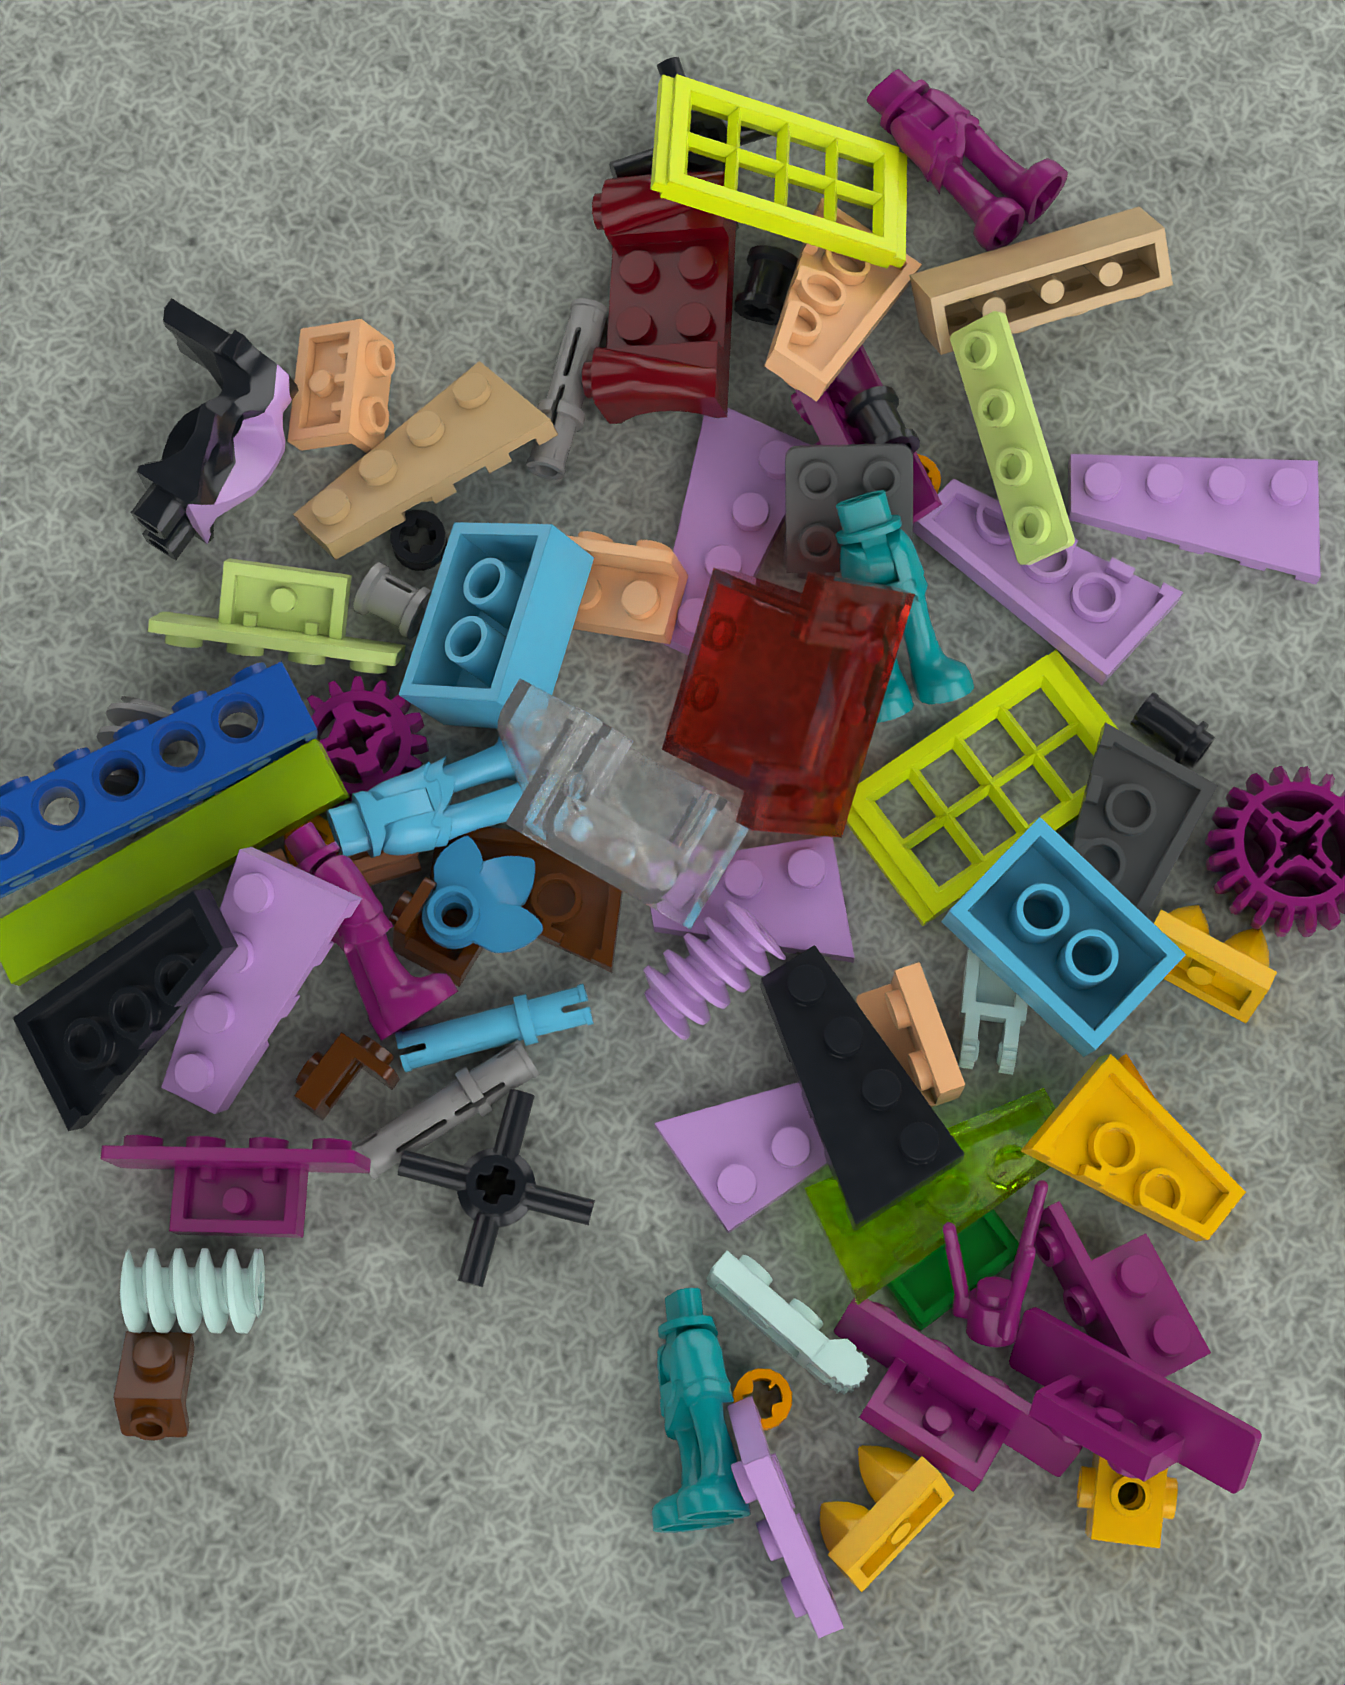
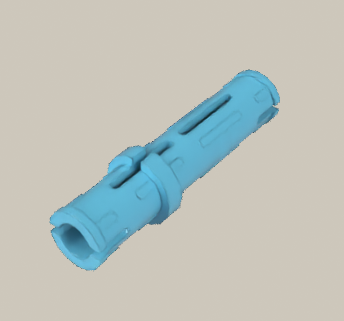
[395,984,594,1073]

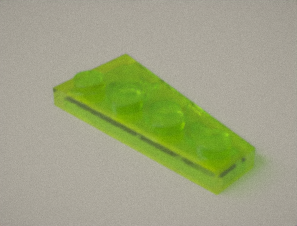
[804,1088,1056,1305]

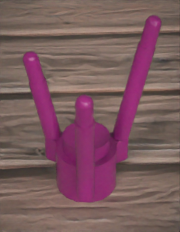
[943,1180,1048,1347]

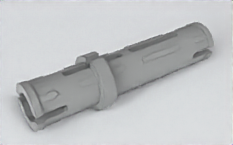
[526,298,609,480]
[352,1039,540,1180]

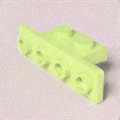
[950,311,1075,565]
[148,558,406,674]

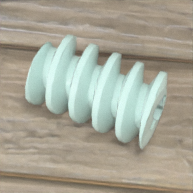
[120,1248,265,1334]

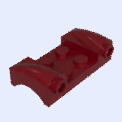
[582,171,737,424]

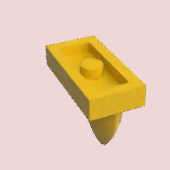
[1153,905,1277,1024]
[820,1445,955,1592]

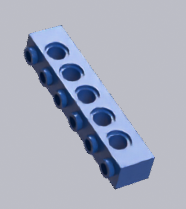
[0,661,318,899]

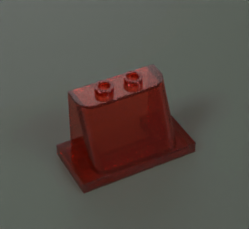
[662,567,915,838]

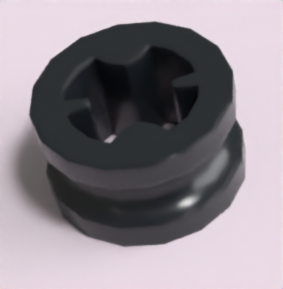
[390,510,448,571]

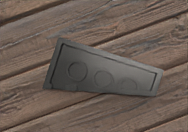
[1071,723,1218,916]

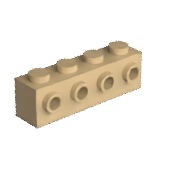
[909,206,1173,355]

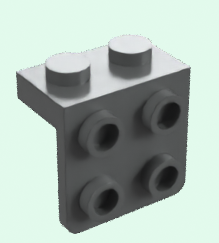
[783,443,913,580]

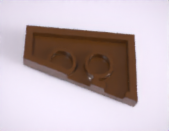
[430,827,629,973]

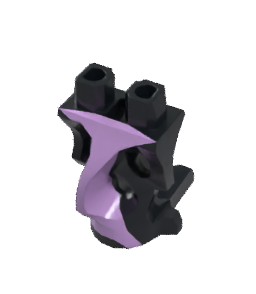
[130,298,299,560]

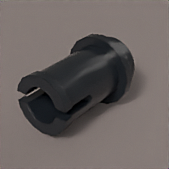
[1130,692,1215,768]

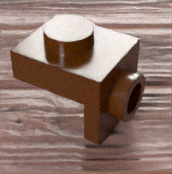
[389,877,483,987]
[294,1032,400,1120]
[113,1331,195,1441]

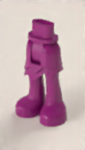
[867,69,1068,252]
[284,822,459,1041]

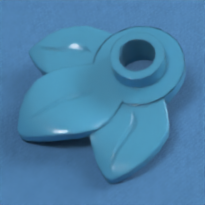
[422,835,543,953]

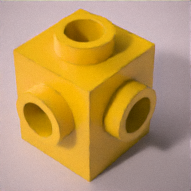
[1077,1453,1178,1548]

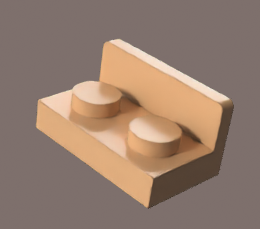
[287,319,395,453]
[566,531,688,644]
[855,962,965,1107]

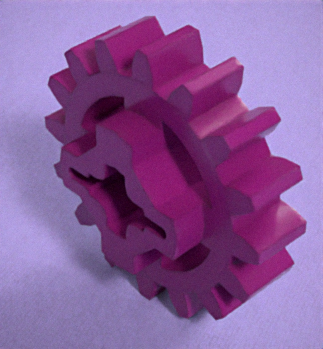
[307,676,429,809]

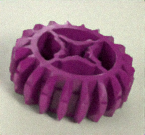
[1205,765,1345,937]

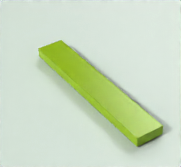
[0,739,350,986]

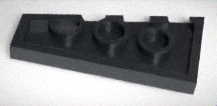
[13,888,238,1132]
[760,945,965,1231]

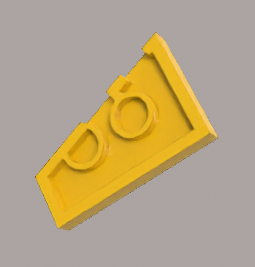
[1021,1054,1246,1242]

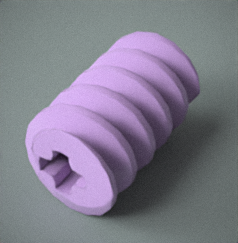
[643,900,786,1040]

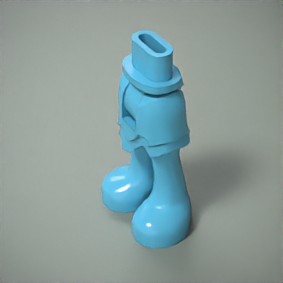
[327,729,560,858]

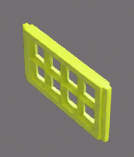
[650,74,907,269]
[833,649,1119,926]

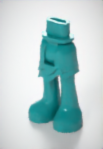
[835,490,974,723]
[651,1288,751,1533]

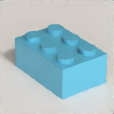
[399,522,594,732]
[941,817,1186,1057]

